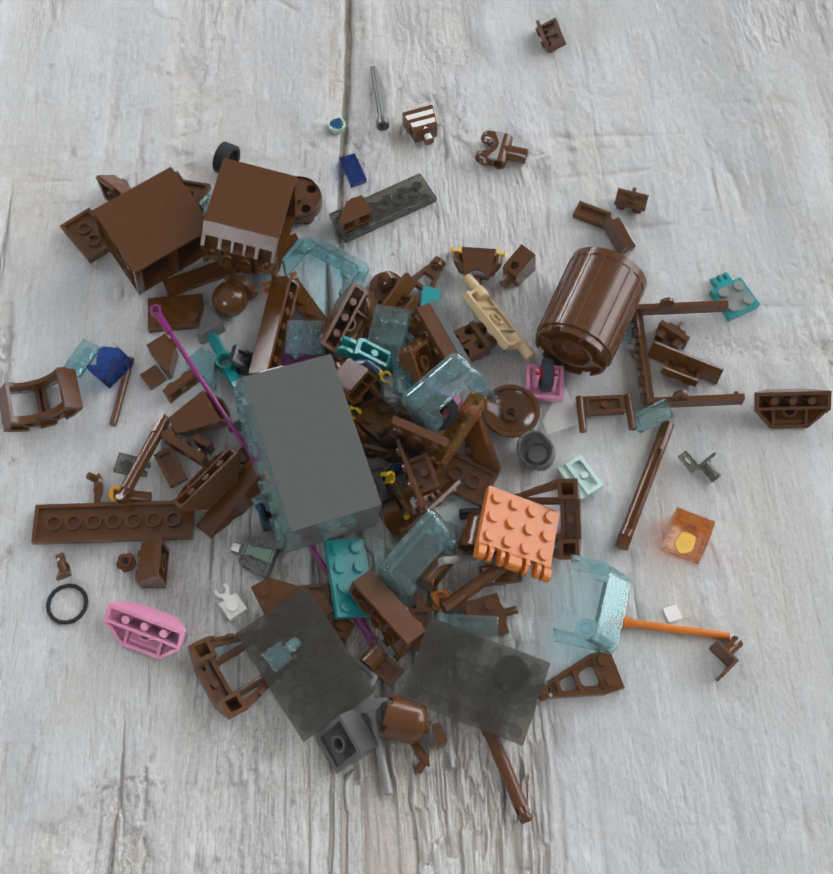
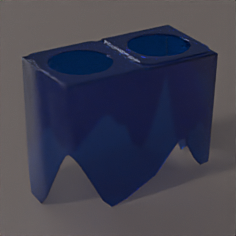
[87,342,134,389]

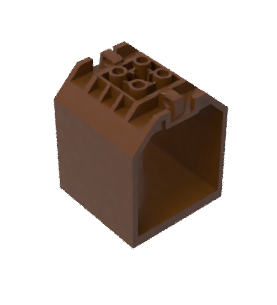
[200,158,297,279]

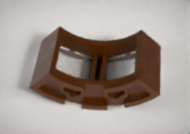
[0,367,83,432]

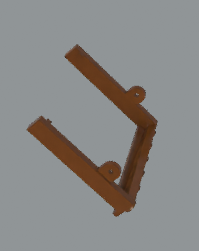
[631,297,745,411]

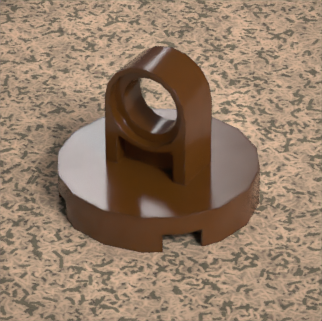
[369,271,401,303]

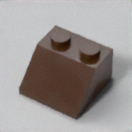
[135,537,170,588]

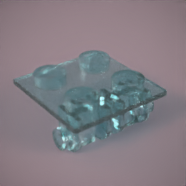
[285,320,325,359]

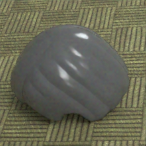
[516,430,555,471]

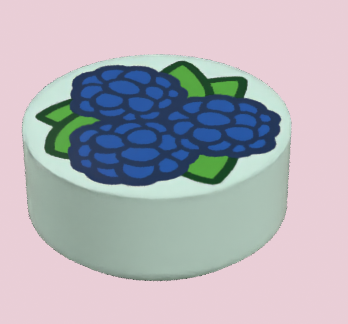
[328,117,345,134]

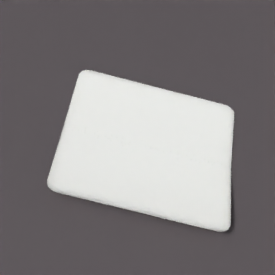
[663,604,682,623]

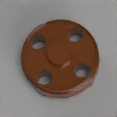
[294,176,323,224]

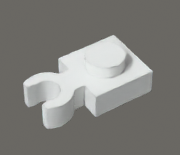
[214,583,248,622]

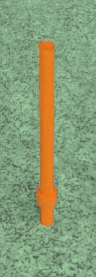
[605,616,730,641]

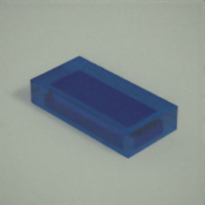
[339,153,367,188]

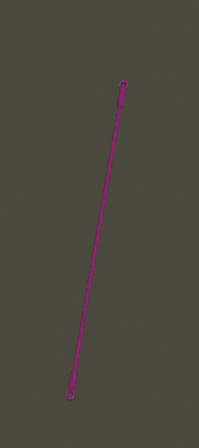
[150,304,379,647]

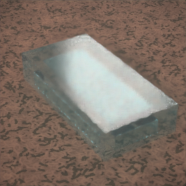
[634,398,674,433]

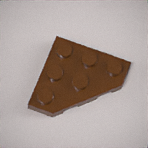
[251,577,334,642]

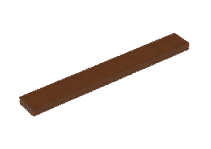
[162,233,303,296]

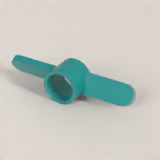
[208,333,243,391]

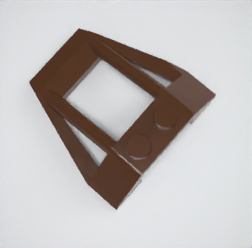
[514,478,582,560]
[188,628,292,720]

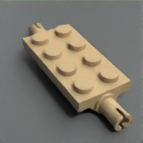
[462,274,536,361]

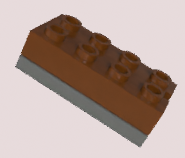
[407,300,472,386]

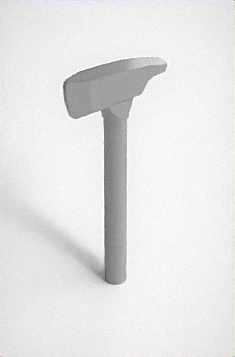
[349,698,393,795]

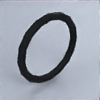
[46,583,89,625]

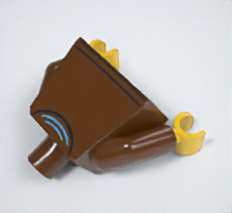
[451,245,506,285]

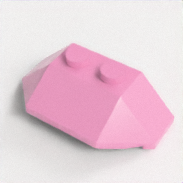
[104,602,187,659]

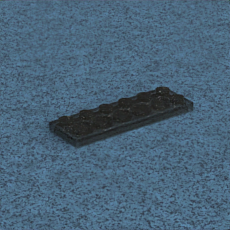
[329,173,437,243]

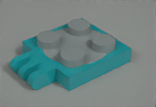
[709,272,760,322]

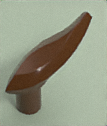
[86,472,104,503]
[410,743,430,774]

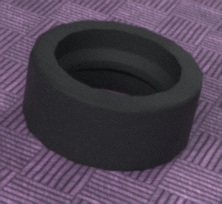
[212,141,240,173]

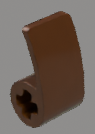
[379,499,406,537]

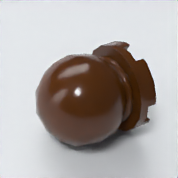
[211,270,258,318]

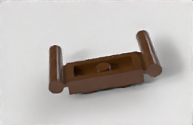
[575,394,636,433]

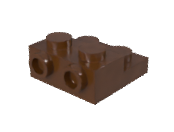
[398,338,438,389]

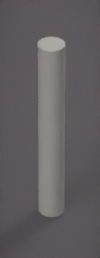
[438,553,478,565]

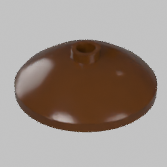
[482,384,540,438]

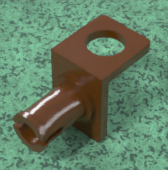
[709,636,743,682]

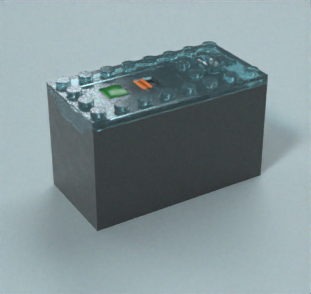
[233,354,382,554]

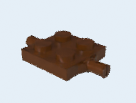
[449,593,518,644]

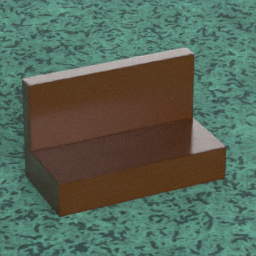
[602,216,636,255]

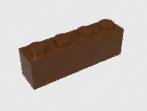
[349,569,426,662]

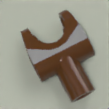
[475,131,528,169]

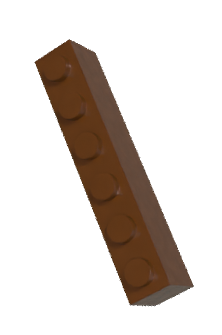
[248,275,300,375]

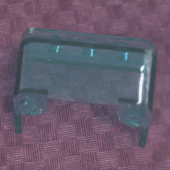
[281,237,369,297]
[402,353,498,433]
[378,508,458,605]
[553,554,631,654]

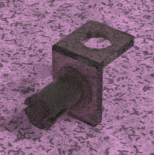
[678,450,721,483]

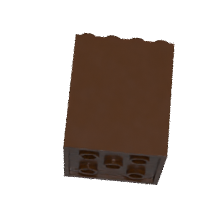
[92,167,205,295]

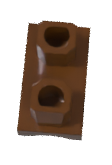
[614,187,649,214]
[654,320,690,350]

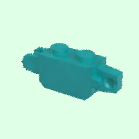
[337,336,401,379]

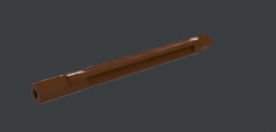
[615,421,675,551]

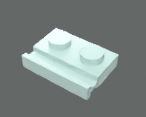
[557,455,604,501]

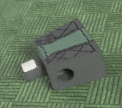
[231,535,282,579]

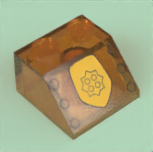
[660,507,715,564]

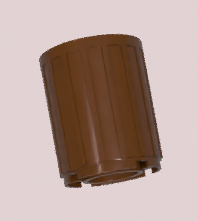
[535,247,647,376]

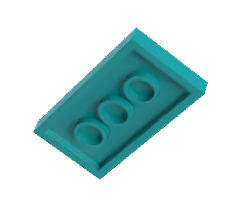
[323,538,370,620]

